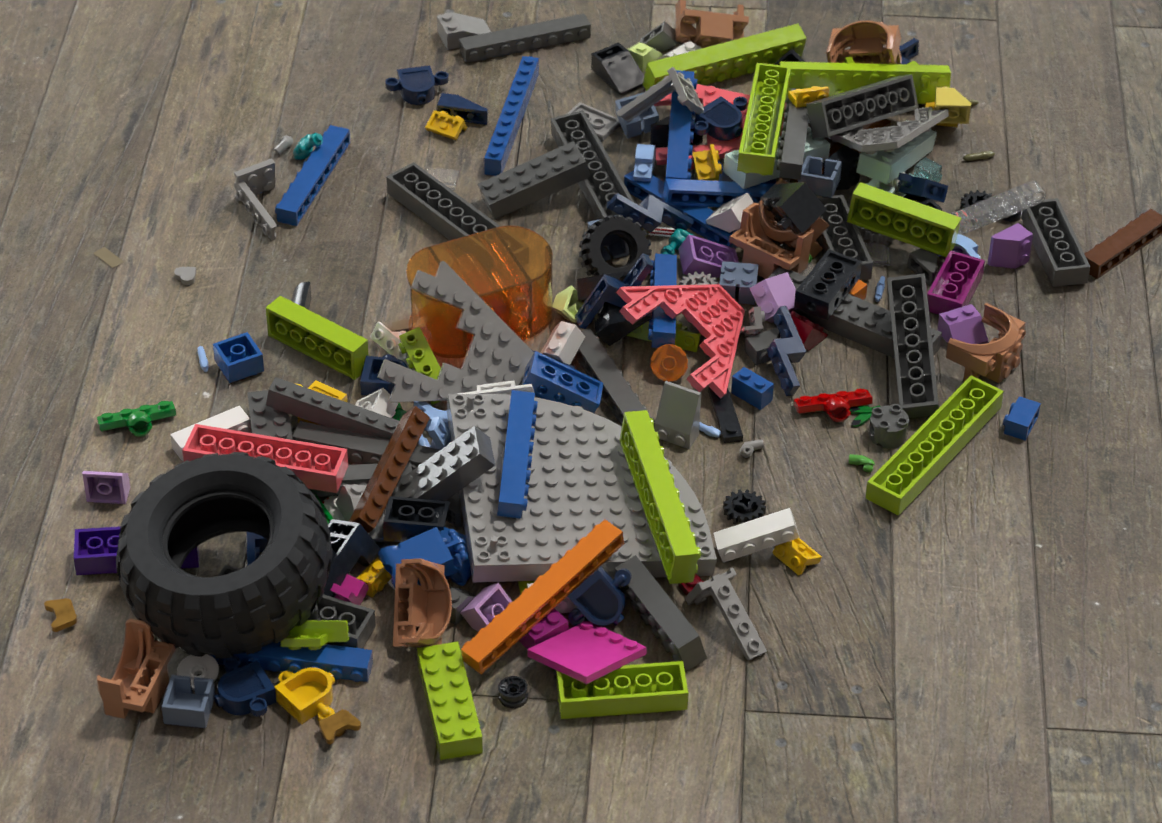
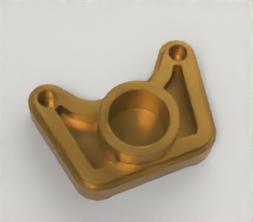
[44,598,77,632]
[319,709,361,745]

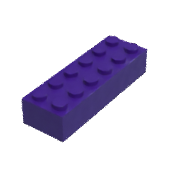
[74,526,199,575]

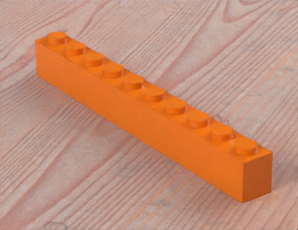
[461,519,624,674]

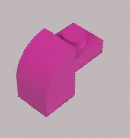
[330,574,369,605]

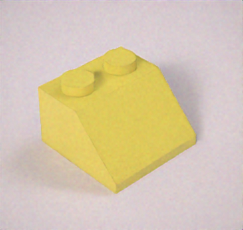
[934,87,971,124]

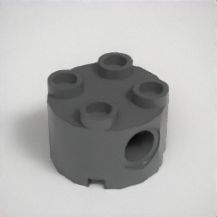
[869,404,909,449]

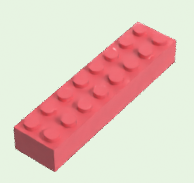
[182,424,348,493]

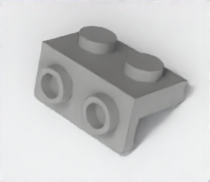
[740,306,765,337]

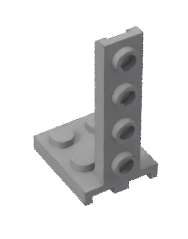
[616,67,704,122]
[234,158,277,241]
[684,568,767,661]

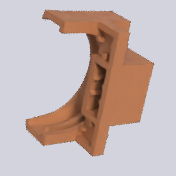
[675,0,749,48]
[826,21,902,64]
[729,203,814,279]
[946,303,1026,383]
[393,558,452,648]
[97,618,175,719]

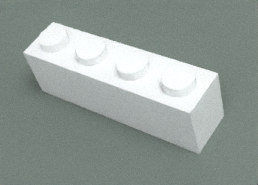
[170,406,252,462]
[714,508,800,563]

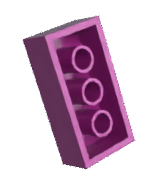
[927,250,985,314]

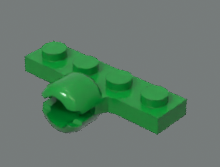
[97,401,177,437]

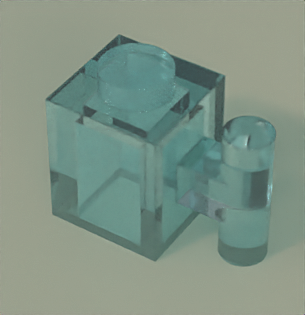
[909,157,942,182]

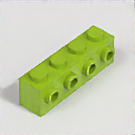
[398,327,441,405]

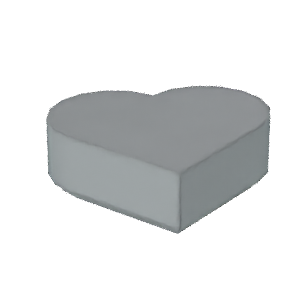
[174,267,196,285]

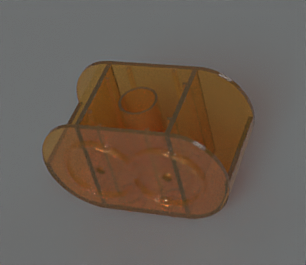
[406,226,553,358]

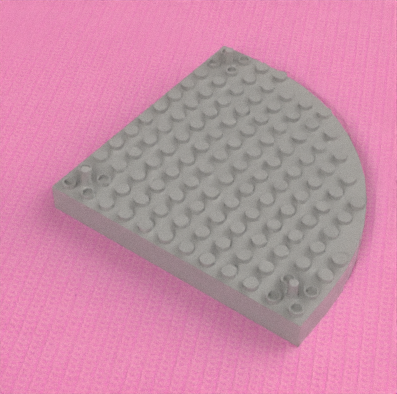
[447,393,717,582]

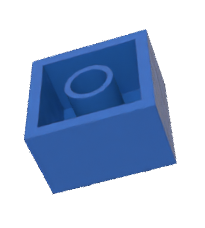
[213,332,264,383]

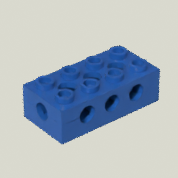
[522,351,604,413]

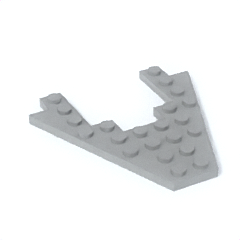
[828,107,949,154]
[377,261,534,402]

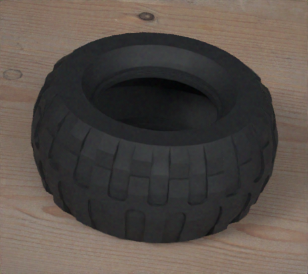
[116,452,332,658]

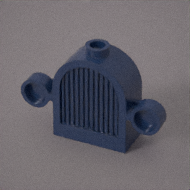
[385,65,449,105]
[694,96,747,141]
[897,172,949,203]
[360,354,408,396]
[568,566,632,626]
[214,656,277,716]

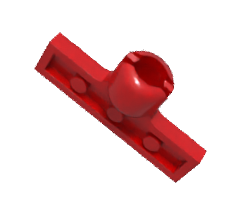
[794,388,873,422]

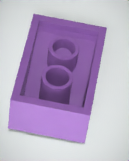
[678,234,738,278]

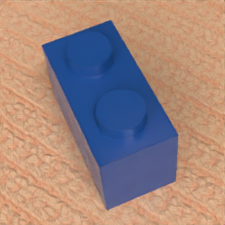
[731,367,774,410]
[1003,396,1041,441]

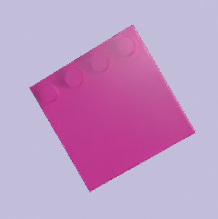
[527,621,646,684]

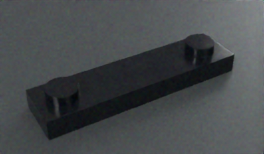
[708,386,743,443]

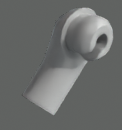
[274,135,293,155]
[740,439,764,458]

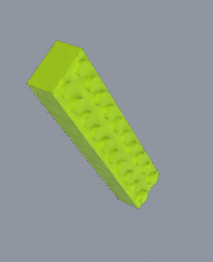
[643,24,807,91]
[780,62,951,104]
[737,63,791,176]
[865,375,1004,516]
[619,410,701,584]

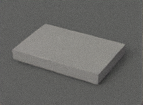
[567,102,621,141]

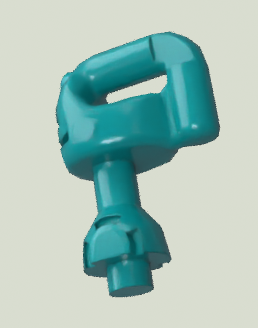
[293,133,323,160]
[661,228,695,255]

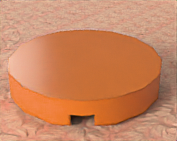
[651,344,688,382]

